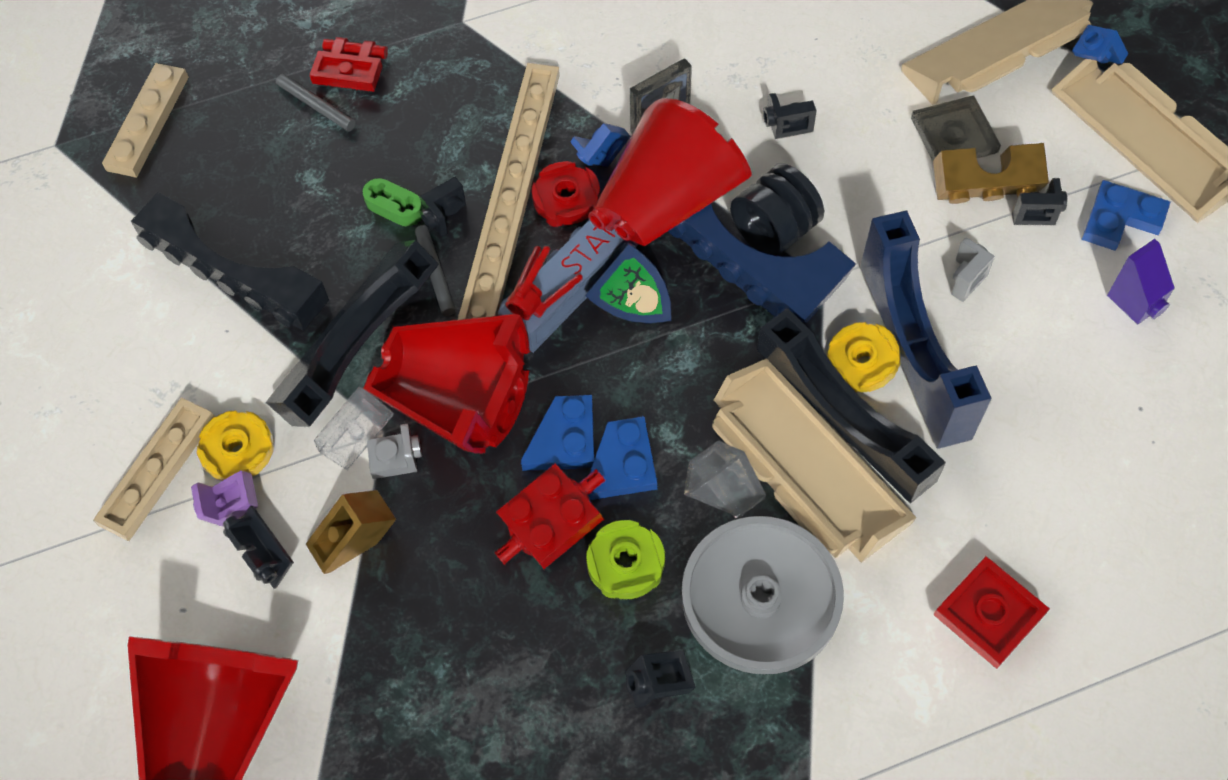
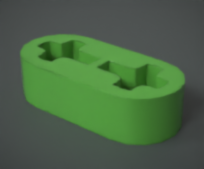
[363,178,423,227]

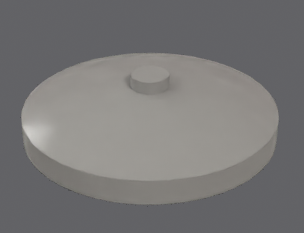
[682,516,844,674]

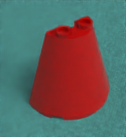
[588,98,752,246]
[363,314,530,454]
[127,636,299,780]

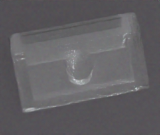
[314,386,393,471]

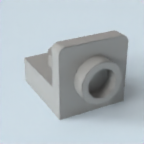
[951,238,995,302]
[367,424,422,479]

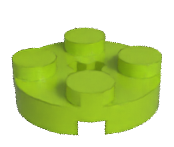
[586,520,665,599]

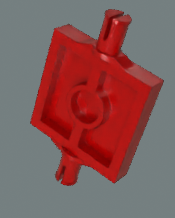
[494,464,606,569]

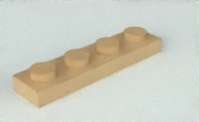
[102,63,189,178]
[93,398,215,541]

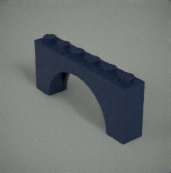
[668,204,857,324]
[860,210,992,449]

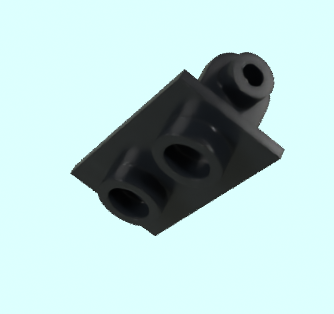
[223,506,294,589]

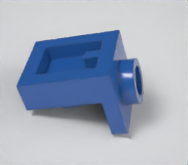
[1072,25,1128,64]
[570,123,631,167]

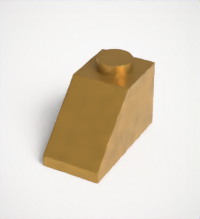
[306,490,396,574]

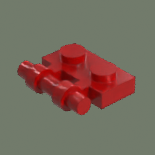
[310,37,388,92]

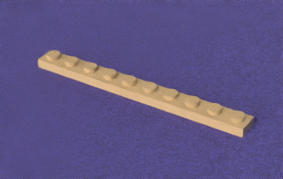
[458,63,560,320]

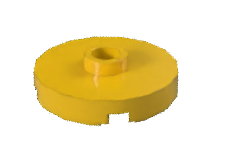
[827,322,900,392]
[197,410,274,481]

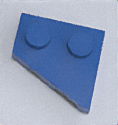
[521,395,594,471]
[588,416,657,500]

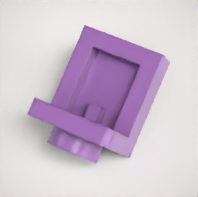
[191,470,259,526]

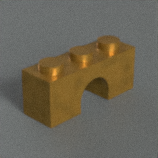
[933,143,1049,204]

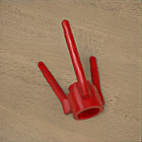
[505,246,583,320]

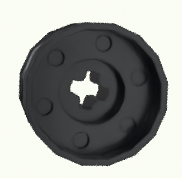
[730,163,825,256]

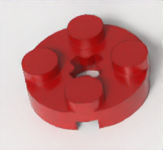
[532,161,600,227]

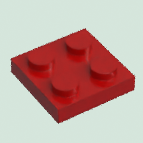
[933,556,1050,669]

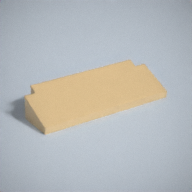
[901,0,1093,105]
[1051,59,1228,223]
[712,359,917,563]

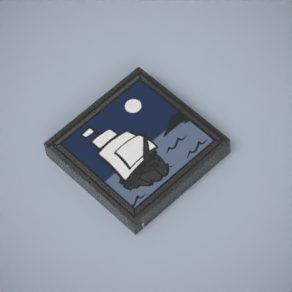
[630,58,692,134]

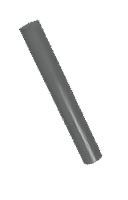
[276,74,356,132]
[415,225,456,316]

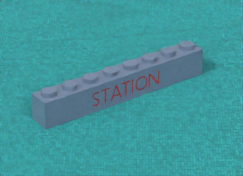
[498,220,639,353]

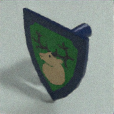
[585,243,672,323]

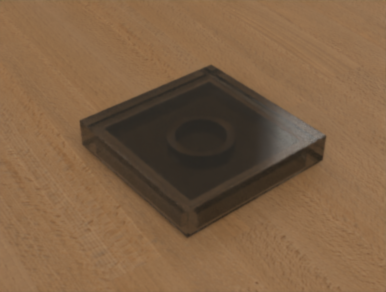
[911,95,1001,161]

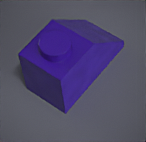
[1107,238,1175,325]

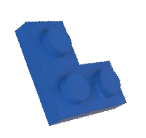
[1081,180,1171,251]

